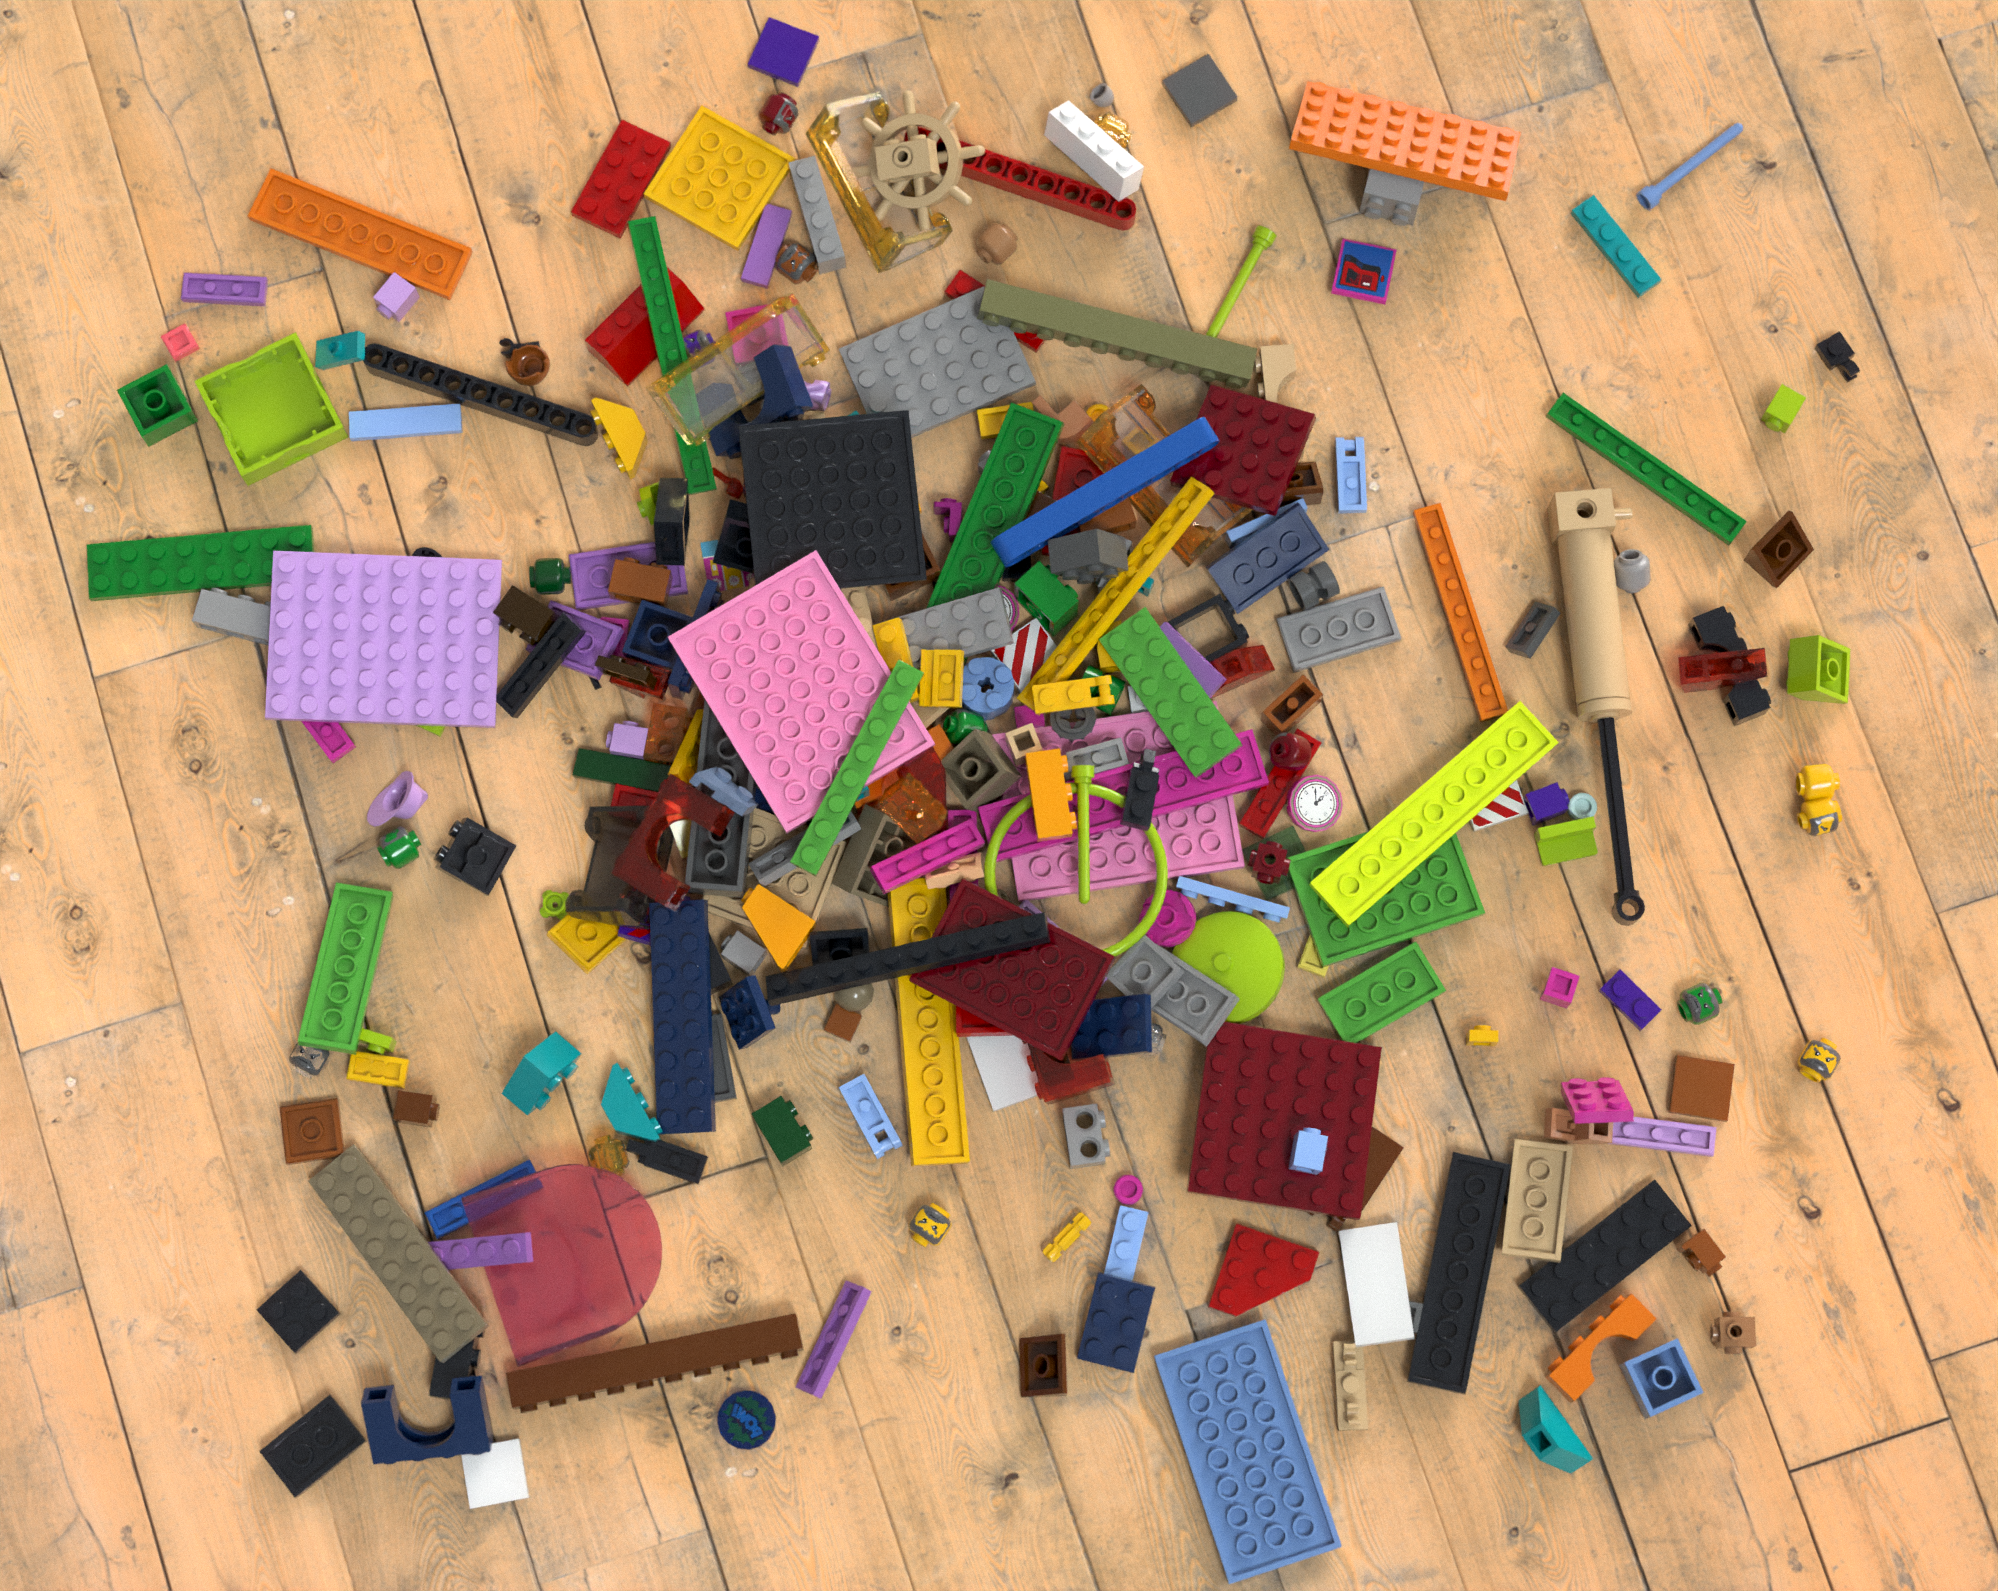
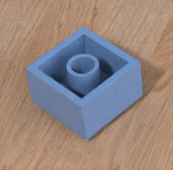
[1619,1338,1704,1419]

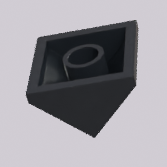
[810,928,870,965]

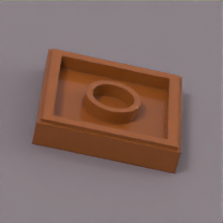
[1669,1055,1735,1122]
[279,1098,345,1165]

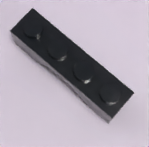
[1688,606,1771,726]

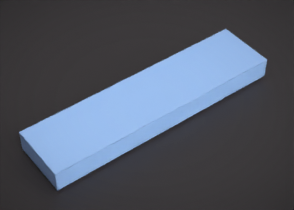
[349,404,463,441]

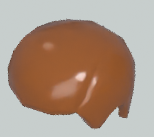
[505,345,550,387]

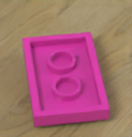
[1561,1077,1634,1124]

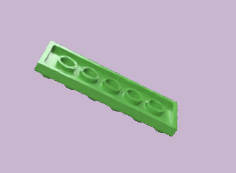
[1099,607,1243,778]
[297,883,394,1055]

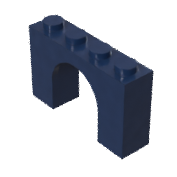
[696,344,813,459]
[361,1375,494,1465]

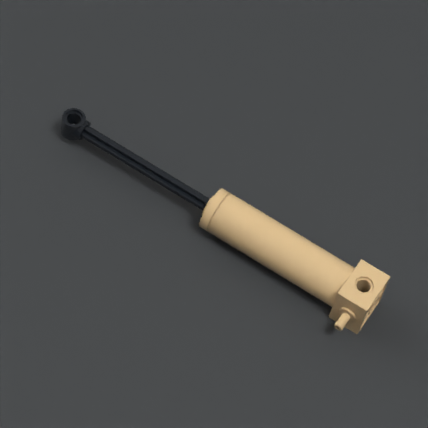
[1547,488,1645,926]

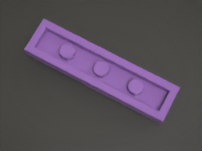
[428,1232,533,1270]
[796,1280,872,1399]

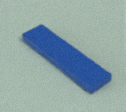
[425,1159,543,1240]

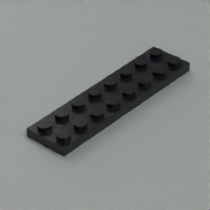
[1407,1152,1511,1395]

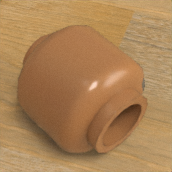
[977,223,1018,265]

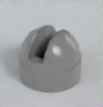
[1090,83,1114,108]

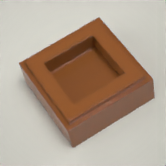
[824,1004,862,1043]

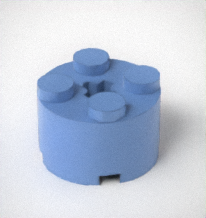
[962,657,1014,720]

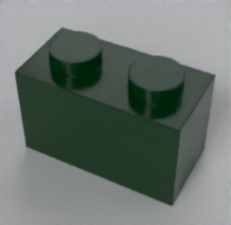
[751,1096,814,1167]

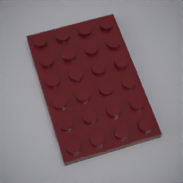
[909,878,1116,1061]

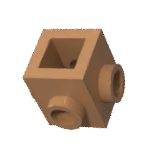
[1710,1311,1756,1354]

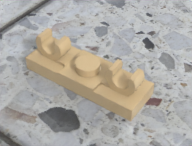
[1333,1340,1368,1431]

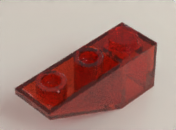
[896,747,947,833]

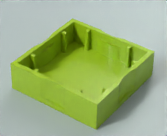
[195,332,349,486]

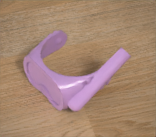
[804,380,831,411]

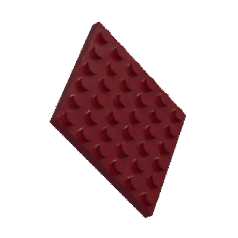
[1186,1022,1382,1220]

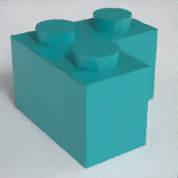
[501,1032,582,1116]

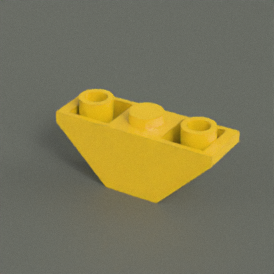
[590,398,648,480]

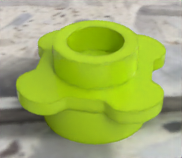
[540,890,571,920]

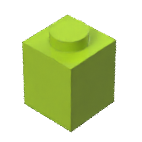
[1761,384,1806,433]

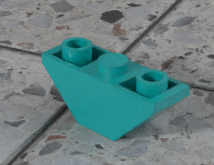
[601,1062,663,1142]
[1518,1385,1593,1474]

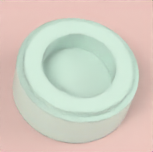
[1567,793,1597,820]

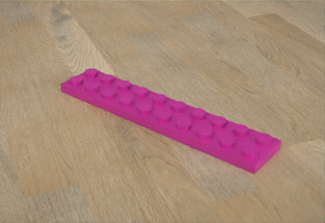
[978,729,1269,863]

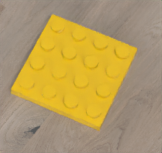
[644,105,796,251]

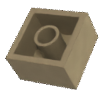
[935,729,1022,812]

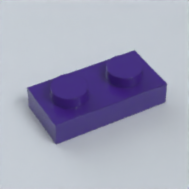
[1599,969,1662,1031]

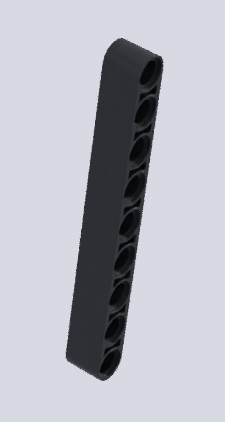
[363,343,599,446]

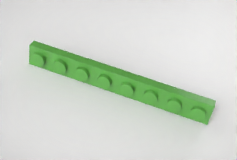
[790,659,924,877]

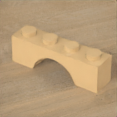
[1254,344,1305,459]

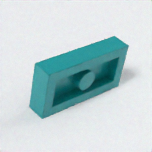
[315,331,365,370]

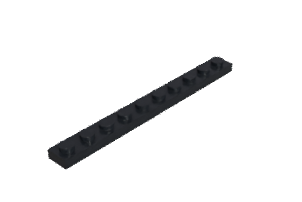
[766,912,1050,1006]

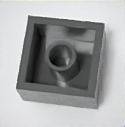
[1048,529,1128,584]

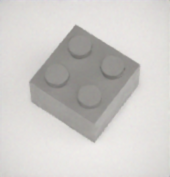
[1359,169,1424,226]

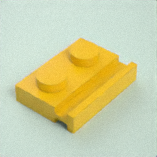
[919,649,964,708]

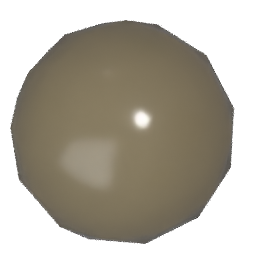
[834,983,874,1012]

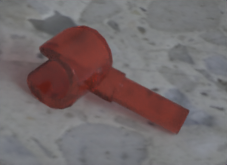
[712,467,744,499]

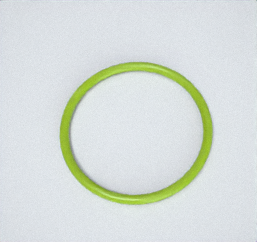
[984,782,1168,957]

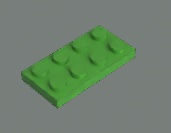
[1317,942,1446,1043]

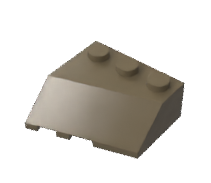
[832,804,938,907]

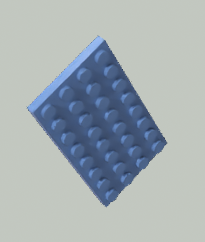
[1154,1319,1342,1584]

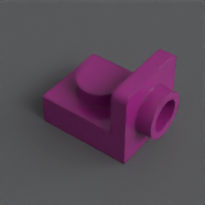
[933,498,963,542]

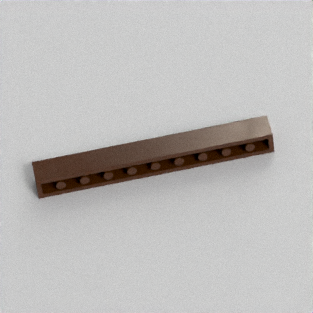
[506,1313,804,1414]

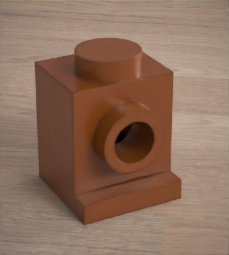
[1677,1229,1726,1277]

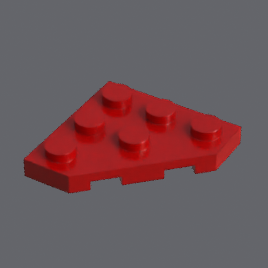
[1208,1223,1320,1317]

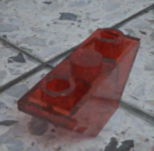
[1210,645,1275,699]

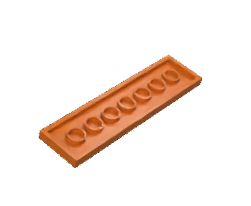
[248,168,473,300]

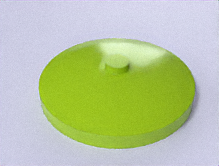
[1172,911,1285,1024]

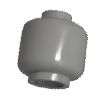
[1614,549,1651,593]

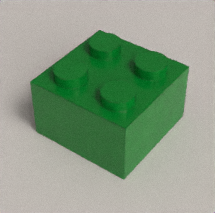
[117,364,198,447]
[1014,561,1079,638]

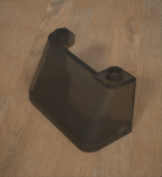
[565,806,674,930]

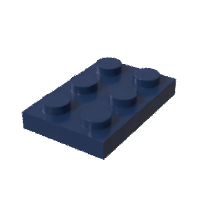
[1072,994,1152,1061]
[1077,1272,1155,1373]

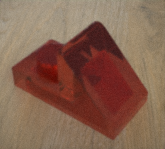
[609,656,671,700]

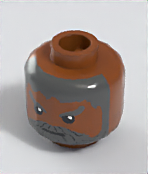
[775,243,817,284]

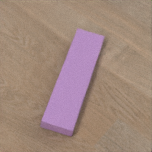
[1607,1117,1716,1157]

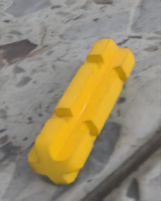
[1042,1212,1091,1262]

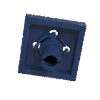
[719,975,781,1050]

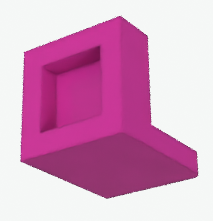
[1540,967,1580,1009]

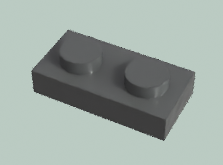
[1505,601,1561,659]

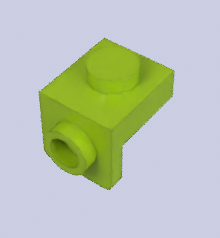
[637,482,659,525]

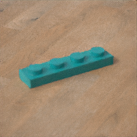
[1571,195,1662,298]

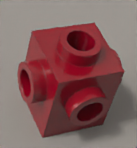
[1248,841,1291,885]

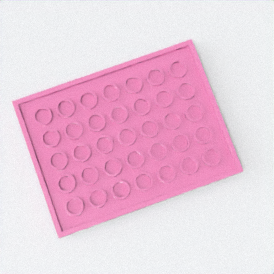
[668,550,935,834]
[992,701,1245,902]

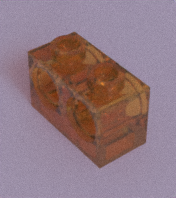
[643,703,693,765]

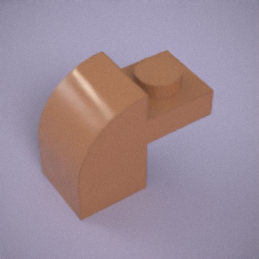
[1032,395,1098,445]
[1544,1108,1613,1145]

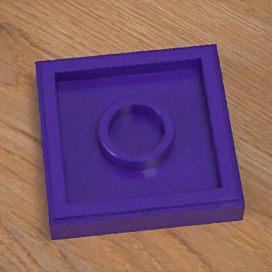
[748,17,820,87]

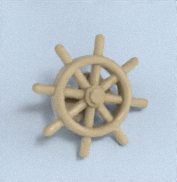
[849,90,985,233]

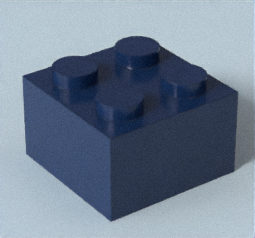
[622,600,693,675]

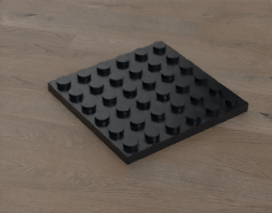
[738,410,927,589]

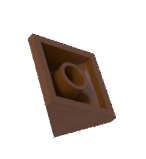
[1279,462,1324,508]
[1744,510,1814,588]
[1019,1334,1067,1397]

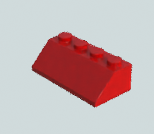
[585,267,705,387]

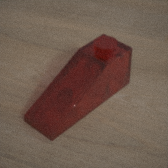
[1678,648,1768,693]

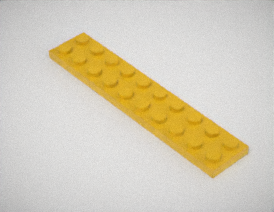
[887,878,970,1167]

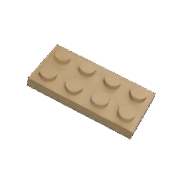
[1502,1139,1573,1263]

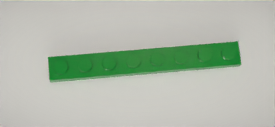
[1546,392,1747,546]

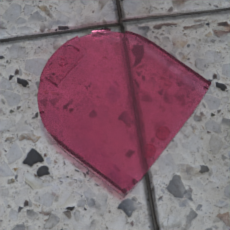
[461,1164,662,1367]

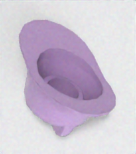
[367,771,428,827]

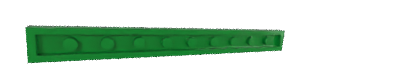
[627,216,717,495]

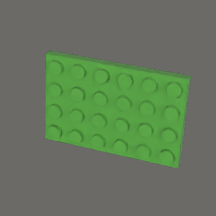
[1286,832,1485,968]

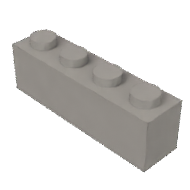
[788,155,846,275]
[192,588,271,646]

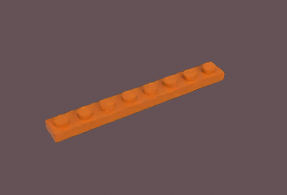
[1413,503,1508,723]

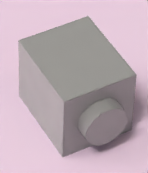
[721,930,767,976]

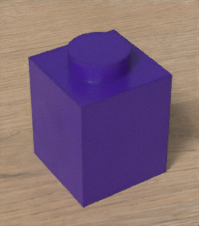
[1523,782,1570,826]

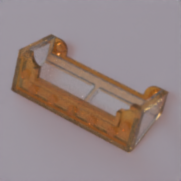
[1076,384,1253,567]

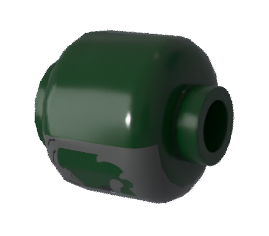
[529,558,571,595]

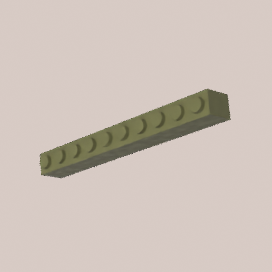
[977,279,1257,389]

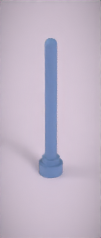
[1636,123,1743,211]

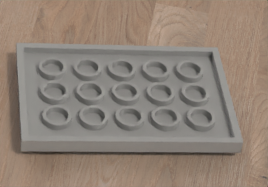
[839,286,1036,438]

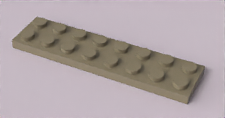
[308,1144,489,1363]

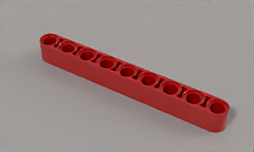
[904,127,1136,231]

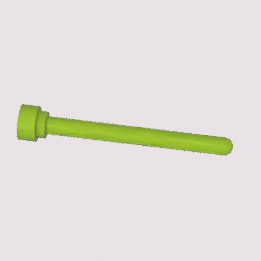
[1206,226,1277,338]
[1071,765,1094,904]

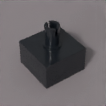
[713,499,754,574]

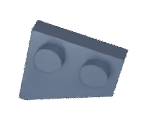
[689,767,758,816]

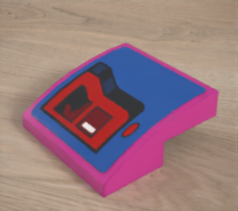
[1331,239,1397,305]

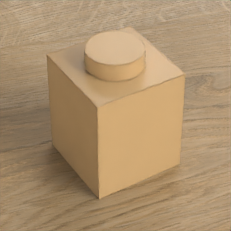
[1005,723,1043,767]

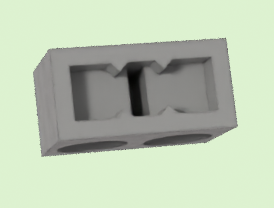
[1062,1104,1110,1169]

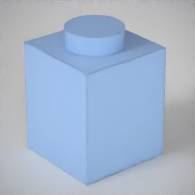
[1288,1128,1328,1175]

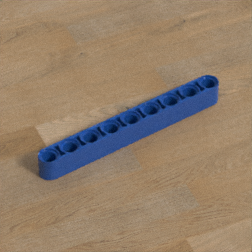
[991,417,1220,567]

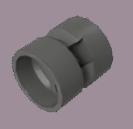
[1288,561,1340,611]

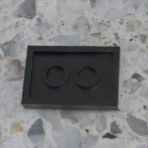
[259,1395,367,1498]

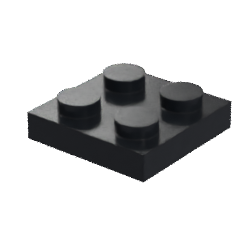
[257,1270,340,1354]

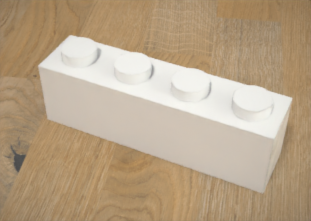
[1044,101,1144,201]

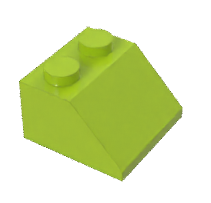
[1786,635,1850,704]

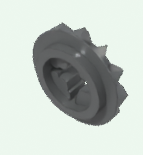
[1050,707,1096,742]

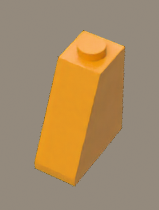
[741,884,817,972]

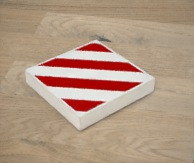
[990,618,1057,693]
[1470,780,1528,832]

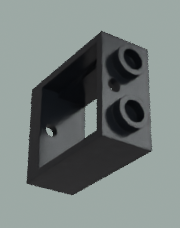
[654,478,690,566]
[1168,594,1249,666]

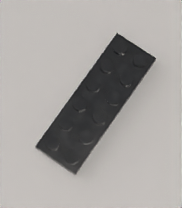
[1518,1180,1692,1333]

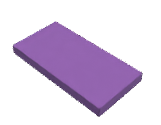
[569,542,688,611]

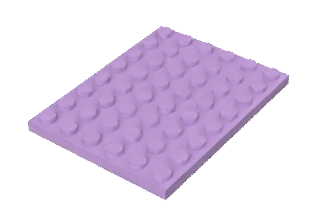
[265,551,502,728]

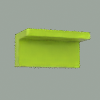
[1534,816,1598,866]

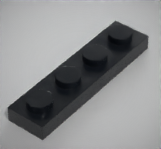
[496,612,586,718]

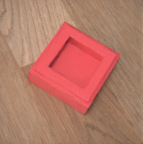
[160,323,200,362]

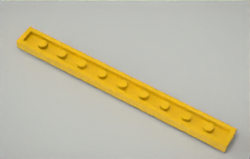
[1016,477,1214,715]

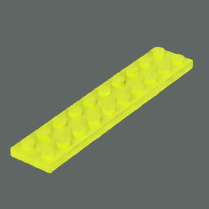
[1309,701,1559,928]

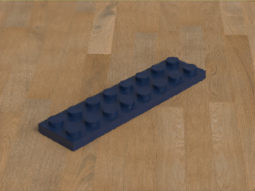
[649,899,716,1135]

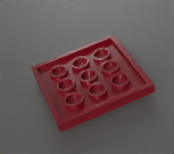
[1170,385,1316,516]

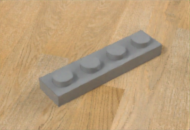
[749,812,861,887]

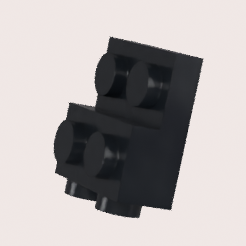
[434,817,516,896]

